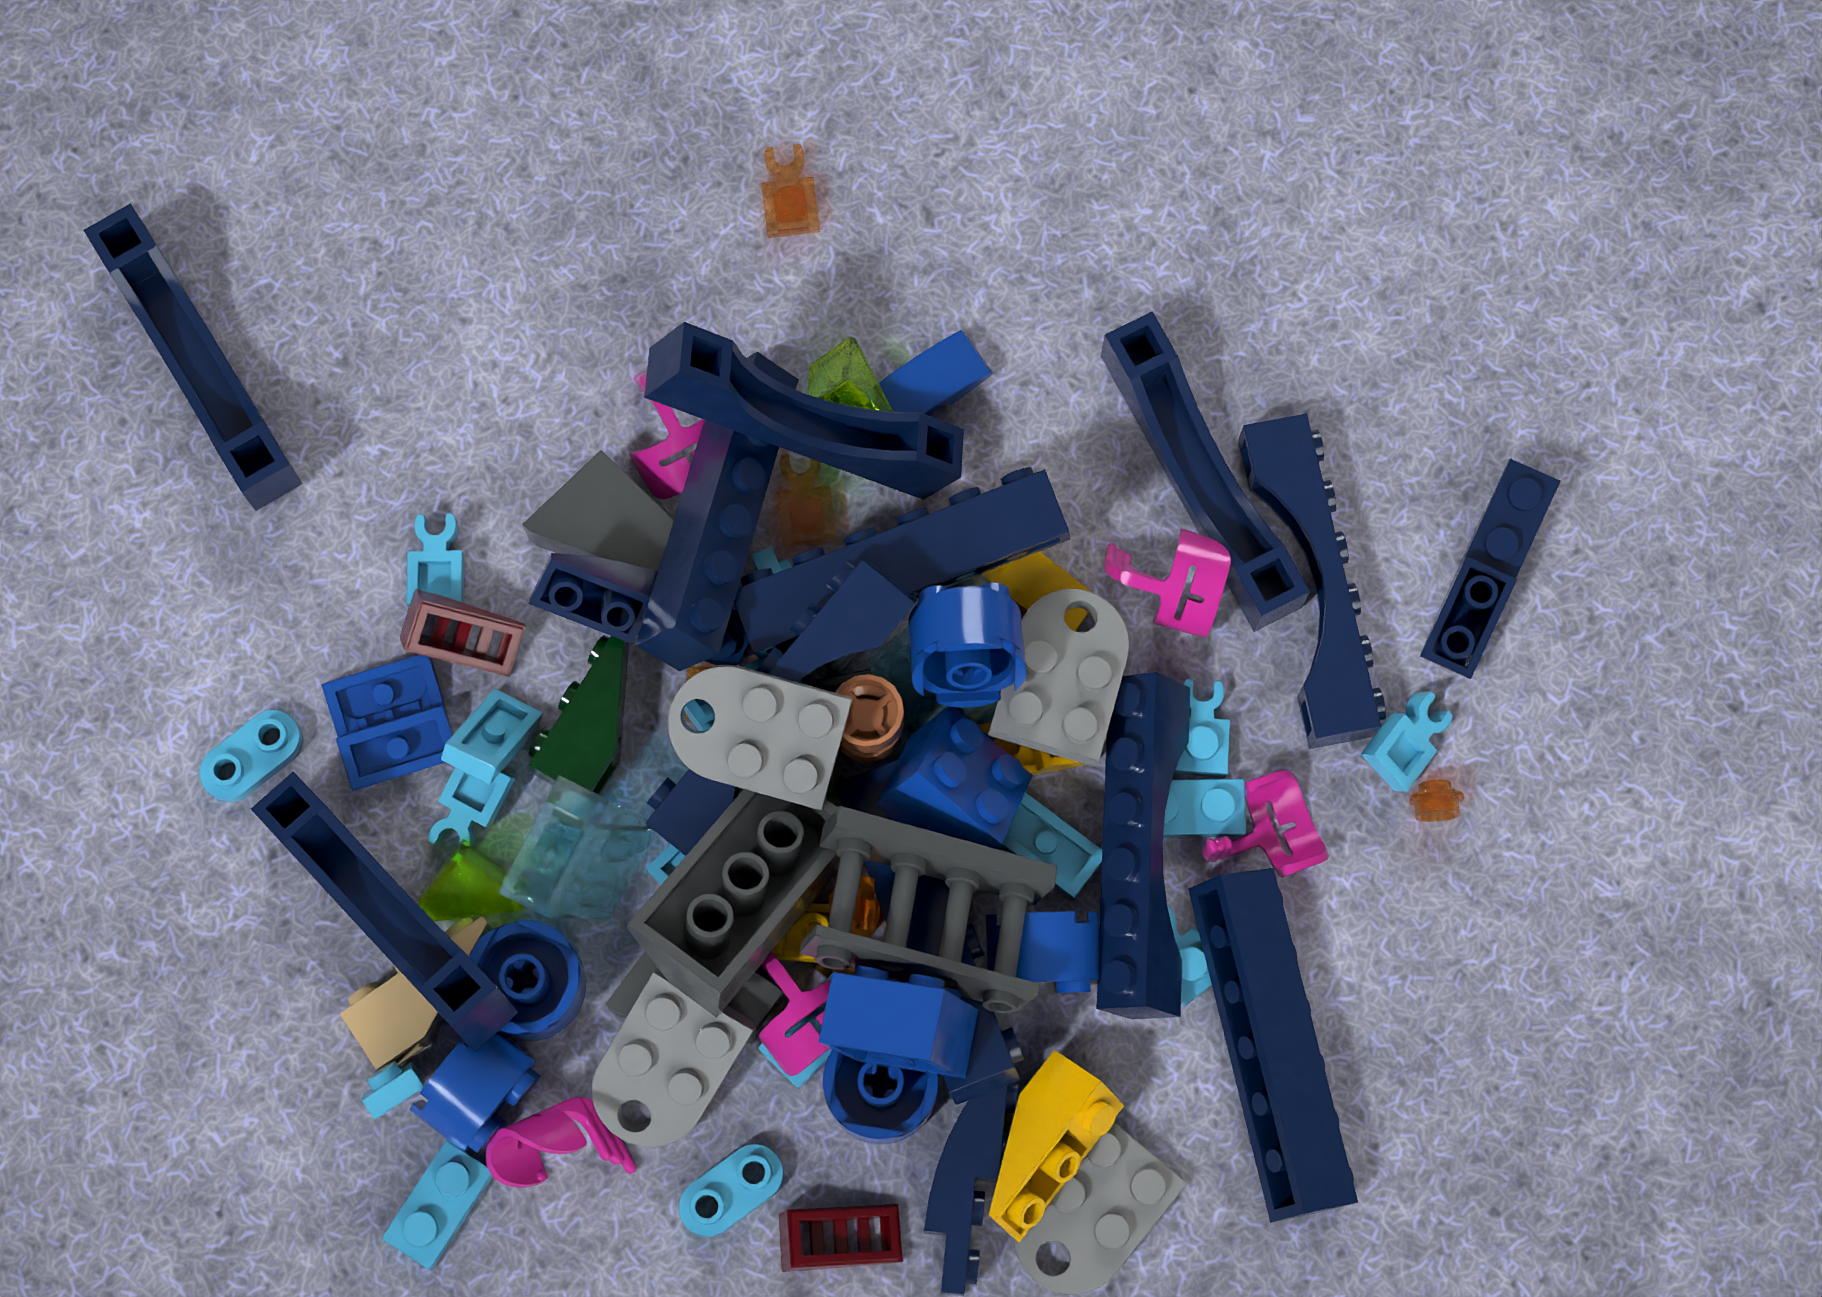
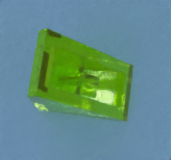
[807,337,894,412]
[415,839,527,922]

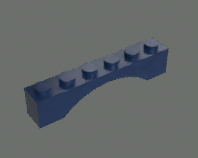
[83,203,303,511]
[1101,311,1310,632]
[644,322,964,500]
[1238,413,1386,749]
[645,556,917,856]
[1096,672,1190,1019]
[251,771,519,1052]

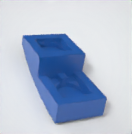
[868,330,993,416]

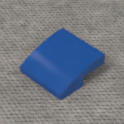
[321,654,453,791]

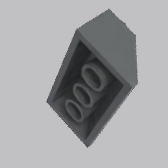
[627,789,840,1018]

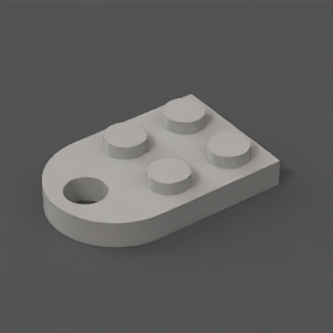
[988,589,1129,767]
[668,665,853,810]
[592,966,756,1147]
[1013,1123,1188,1295]

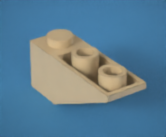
[339,916,493,1071]

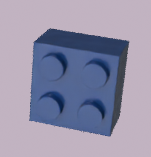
[876,706,1033,849]
[819,966,978,1079]

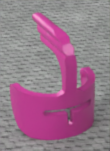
[629,372,704,499]
[1104,529,1231,637]
[1202,770,1329,878]
[759,953,831,1076]
[486,1097,636,1188]

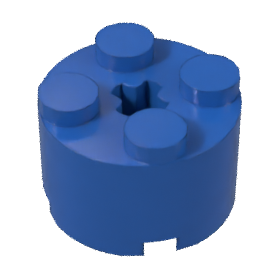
[908,583,1026,708]
[985,911,1099,993]
[469,919,586,1041]
[410,1031,541,1153]
[823,1049,938,1145]

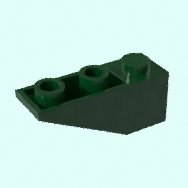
[528,635,629,808]

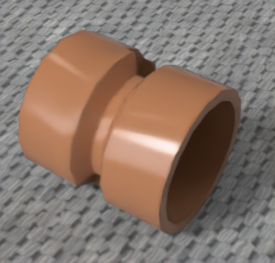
[835,674,904,763]

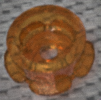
[1409,779,1464,822]

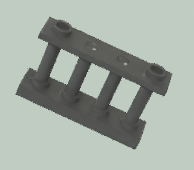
[799,806,1057,1014]

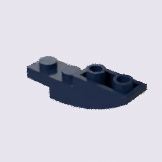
[1420,458,1561,679]
[529,553,749,666]
[924,1081,1019,1296]

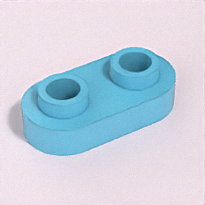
[199,710,303,802]
[679,1144,784,1237]

